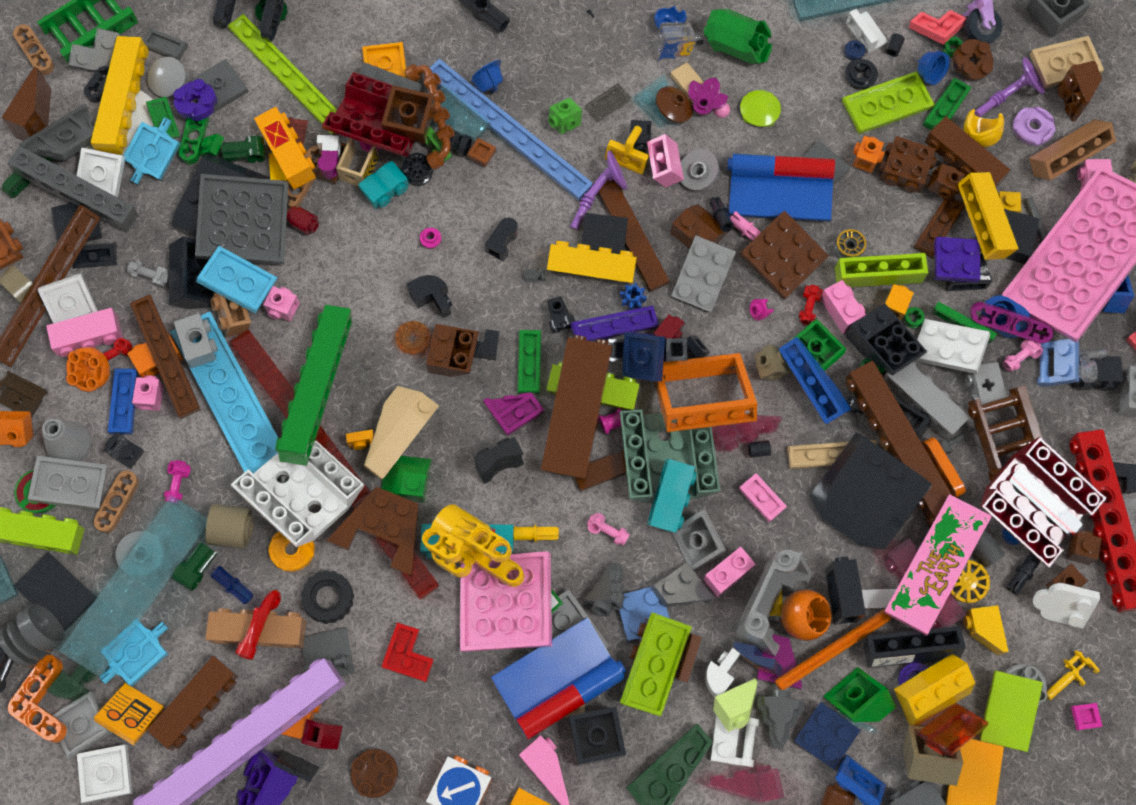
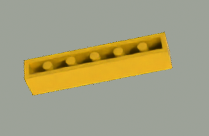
[91,36,149,156]

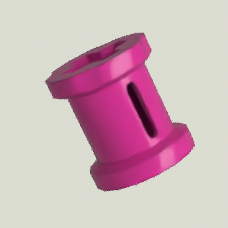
[599,408,621,434]

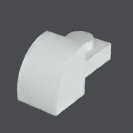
[705,648,740,697]

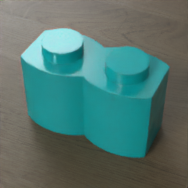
[358,161,409,209]

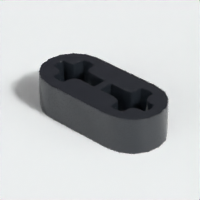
[84,66,109,103]

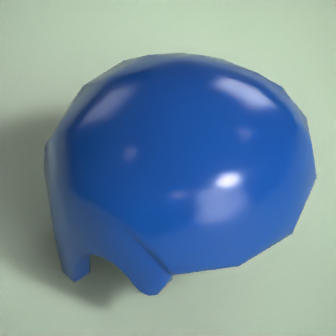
[654,6,687,35]

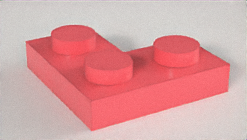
[909,10,967,45]

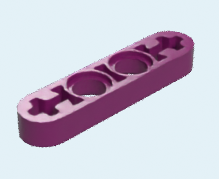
[970,302,1053,343]

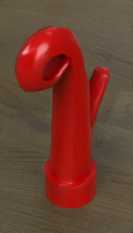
[235,590,281,660]

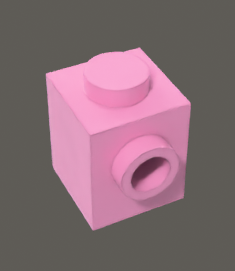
[132,375,164,411]

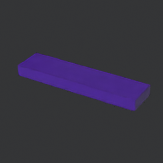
[571,306,659,342]

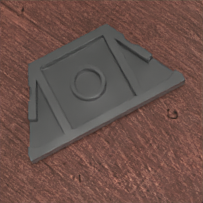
[19,104,94,161]

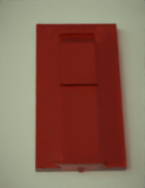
[918,703,989,756]

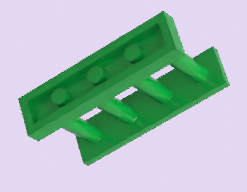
[37,0,139,66]

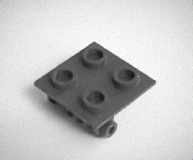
[302,627,355,676]

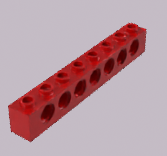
[1069,429,1136,613]

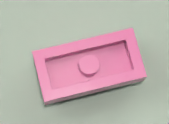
[739,473,787,523]

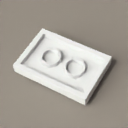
[916,319,990,374]

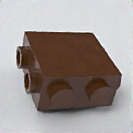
[878,136,937,193]

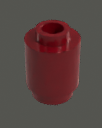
[286,206,319,235]

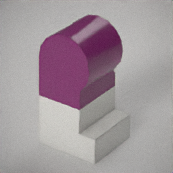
[317,135,341,179]

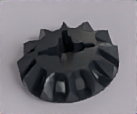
[845,59,878,90]

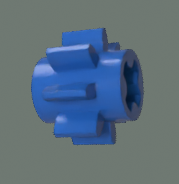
[620,283,647,310]

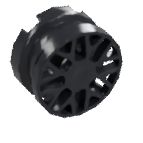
[402,153,433,186]

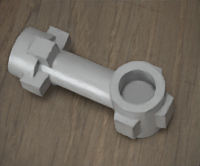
[127,261,169,287]

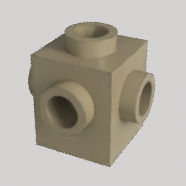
[754,345,791,381]

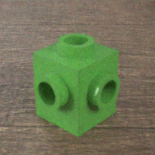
[548,97,582,134]

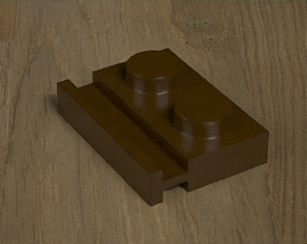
[0,371,48,418]

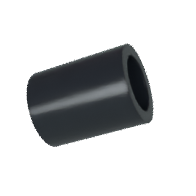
[885,33,905,57]
[748,440,771,458]

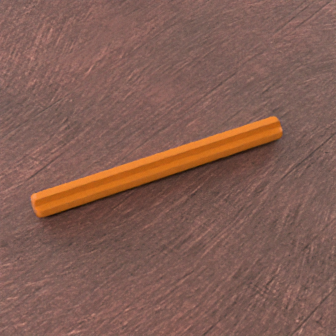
[775,609,892,690]

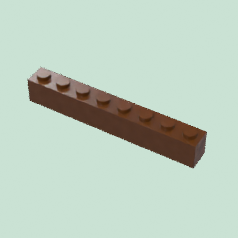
[845,361,952,528]

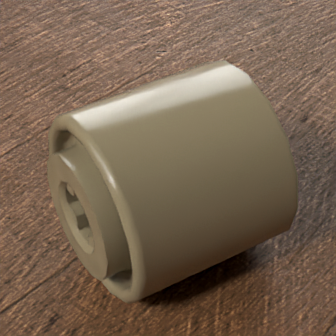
[206,504,254,549]

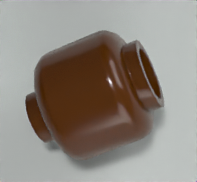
[821,781,856,805]

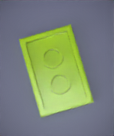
[979,670,1043,752]

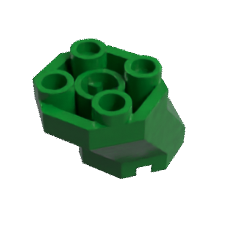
[704,9,772,64]

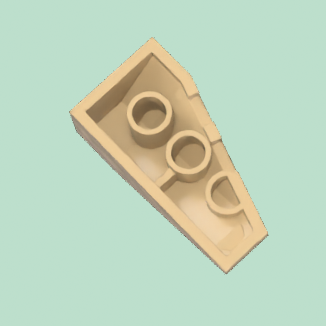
[364,386,439,480]

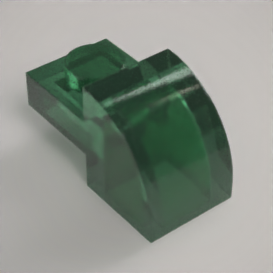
[47,658,100,701]

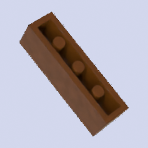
[925,116,1010,188]
[147,656,239,751]

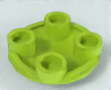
[740,90,781,127]

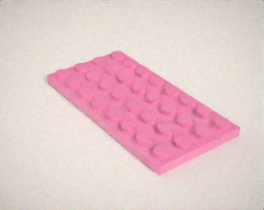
[1002,166,1136,343]

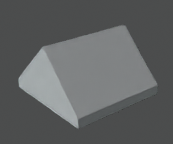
[672,509,726,570]

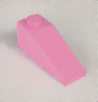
[519,736,570,805]

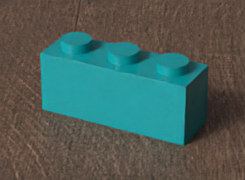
[646,459,697,533]

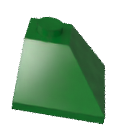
[381,455,432,503]
[823,667,896,722]

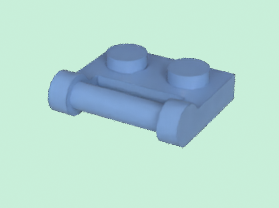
[1037,339,1079,386]

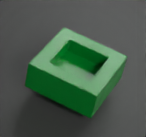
[200,133,224,157]

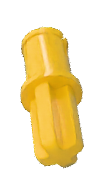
[514,524,559,543]

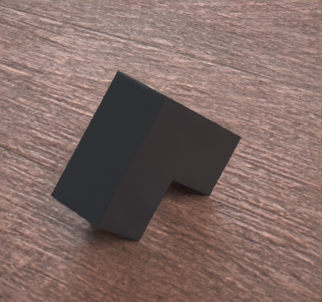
[474,329,500,360]
[1113,462,1136,495]

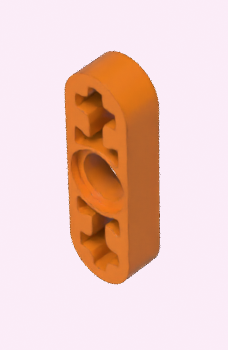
[922,437,966,498]

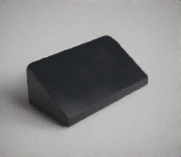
[72,242,117,269]

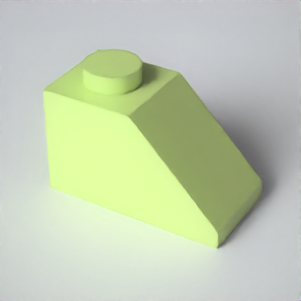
[713,679,758,732]

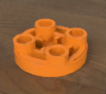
[66,347,110,392]

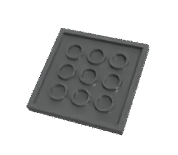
[195,174,288,265]

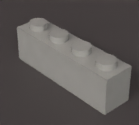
[883,362,970,440]

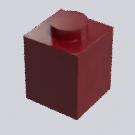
[301,719,343,750]

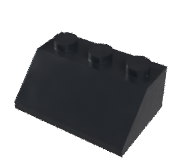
[169,236,215,309]

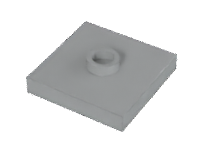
[53,691,112,759]

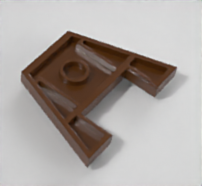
[326,487,419,577]

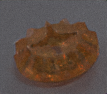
[395,321,431,355]

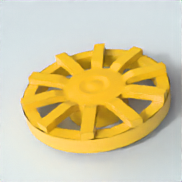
[950,560,990,603]

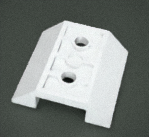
[231,440,364,547]

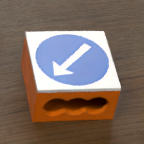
[426,755,492,805]

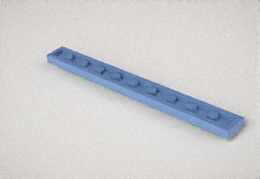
[430,59,593,201]

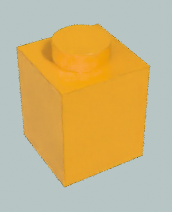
[885,284,914,321]

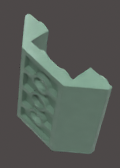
[619,409,720,503]

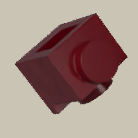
[653,314,685,338]

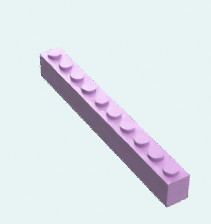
[133,658,346,805]

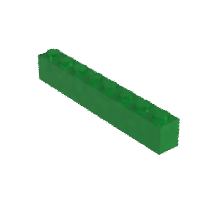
[275,304,352,466]

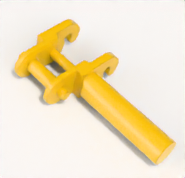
[1046,650,1100,701]

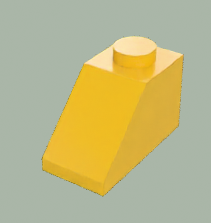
[963,605,1009,655]

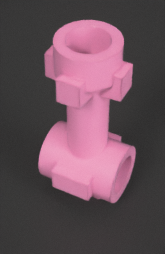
[1002,339,1043,372]
[587,513,630,546]

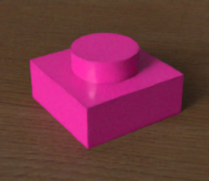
[1071,703,1103,731]

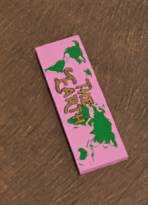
[884,494,992,636]

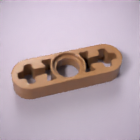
[13,24,54,75]
[94,471,139,533]

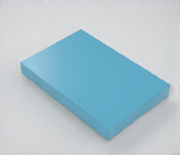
[196,246,278,314]

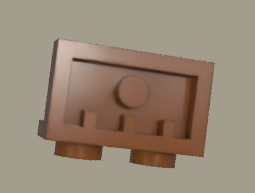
[0,218,24,270]

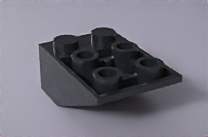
[846,303,928,375]

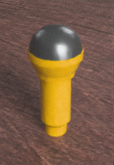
[768,590,783,625]

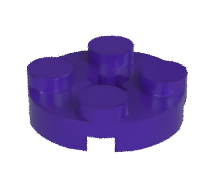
[173,79,217,121]

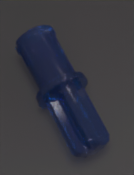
[211,566,254,604]

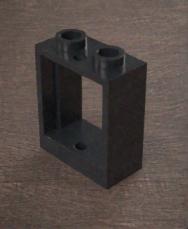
[825,557,866,625]

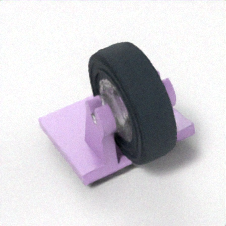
[962,0,1003,44]

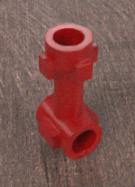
[798,284,823,325]
[103,338,133,361]

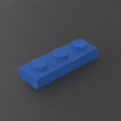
[108,368,139,435]

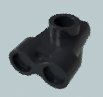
[547,296,576,333]

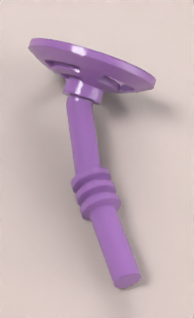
[974,57,1045,117]
[570,150,628,230]

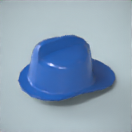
[917,51,950,85]
[471,60,503,93]
[981,295,1030,338]

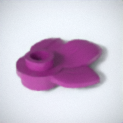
[688,78,728,116]

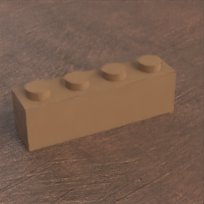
[1029,119,1116,180]
[205,608,307,649]

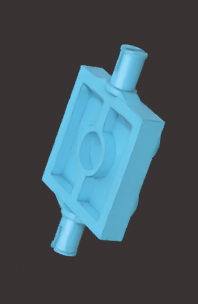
[123,117,181,184]
[99,619,169,687]

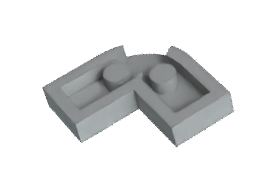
[68,28,119,70]

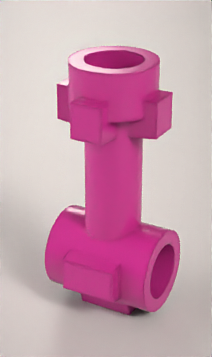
[164,460,191,504]

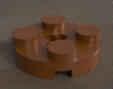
[952,39,993,82]

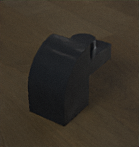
[406,275,452,318]

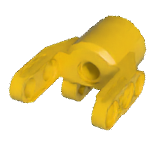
[422,504,525,587]

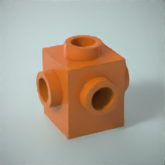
[852,136,885,173]

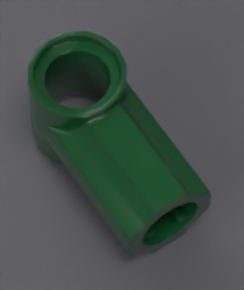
[222,136,265,163]
[172,542,217,591]

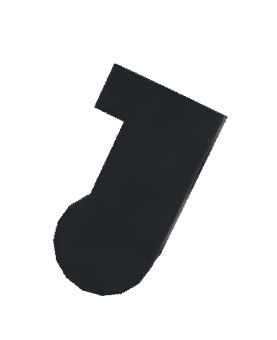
[485,217,518,262]

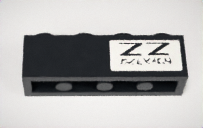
[863,626,966,668]

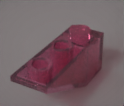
[712,415,782,452]
[705,765,785,803]

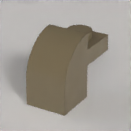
[0,265,33,304]

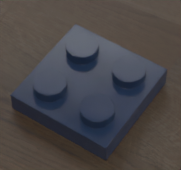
[622,332,665,382]
[794,702,861,770]

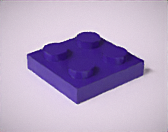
[934,237,981,283]

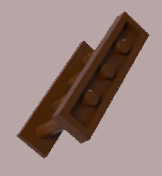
[968,385,1043,481]

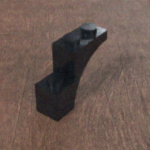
[605,338,687,361]

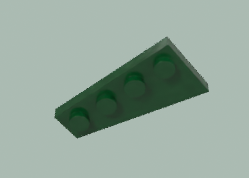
[625,724,713,805]

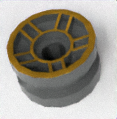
[834,229,867,259]

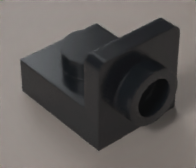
[104,432,145,469]

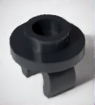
[847,395,864,414]

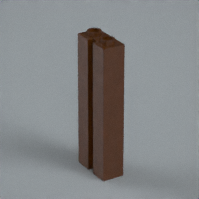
[541,335,613,480]

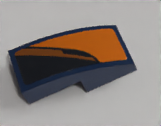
[733,642,782,676]

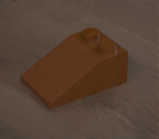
[1,66,51,141]

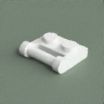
[710,715,759,768]

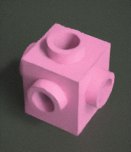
[263,286,300,322]

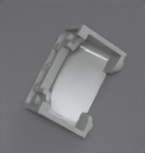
[735,549,812,657]

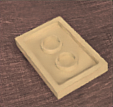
[1030,36,1104,89]

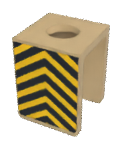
[336,138,379,186]

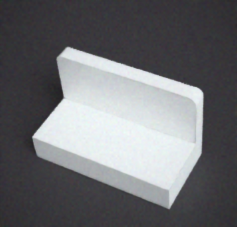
[846,9,888,54]

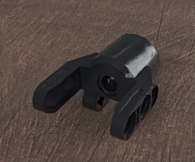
[213,0,284,41]

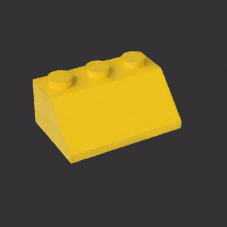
[894,654,975,726]

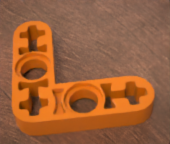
[8,655,67,743]

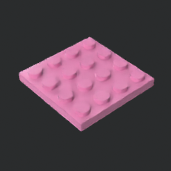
[460,551,552,652]

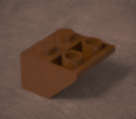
[1058,61,1102,122]
[426,324,479,377]

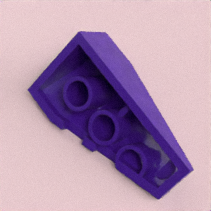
[236,748,297,805]

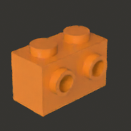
[0,411,33,447]

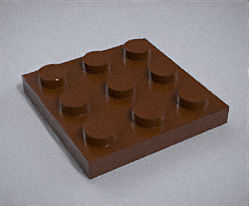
[739,210,829,300]

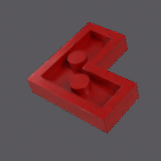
[381,622,434,682]

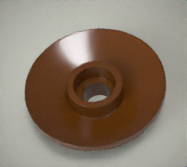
[656,86,693,123]

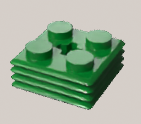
[790,319,846,371]

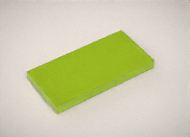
[842,71,935,134]
[620,612,692,716]

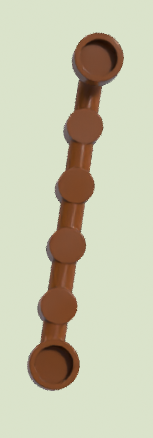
[405,64,455,170]

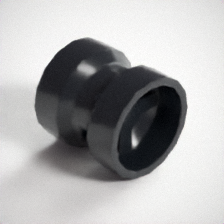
[450,129,472,156]

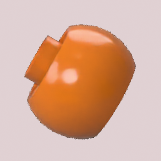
[780,589,832,641]

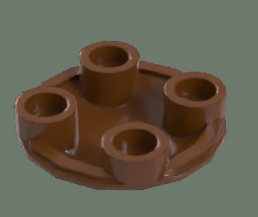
[351,749,398,798]

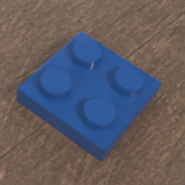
[835,755,886,805]

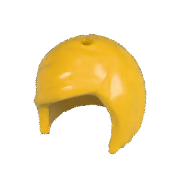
[963,109,1004,148]

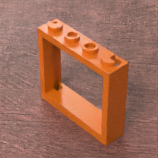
[654,353,757,432]

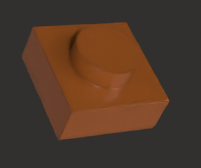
[467,138,496,167]

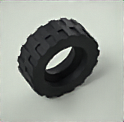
[301,570,354,624]

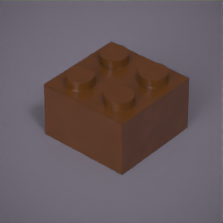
[381,85,436,144]

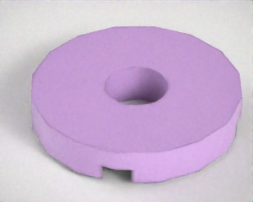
[1013,107,1055,146]

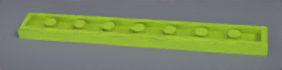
[228,14,337,135]

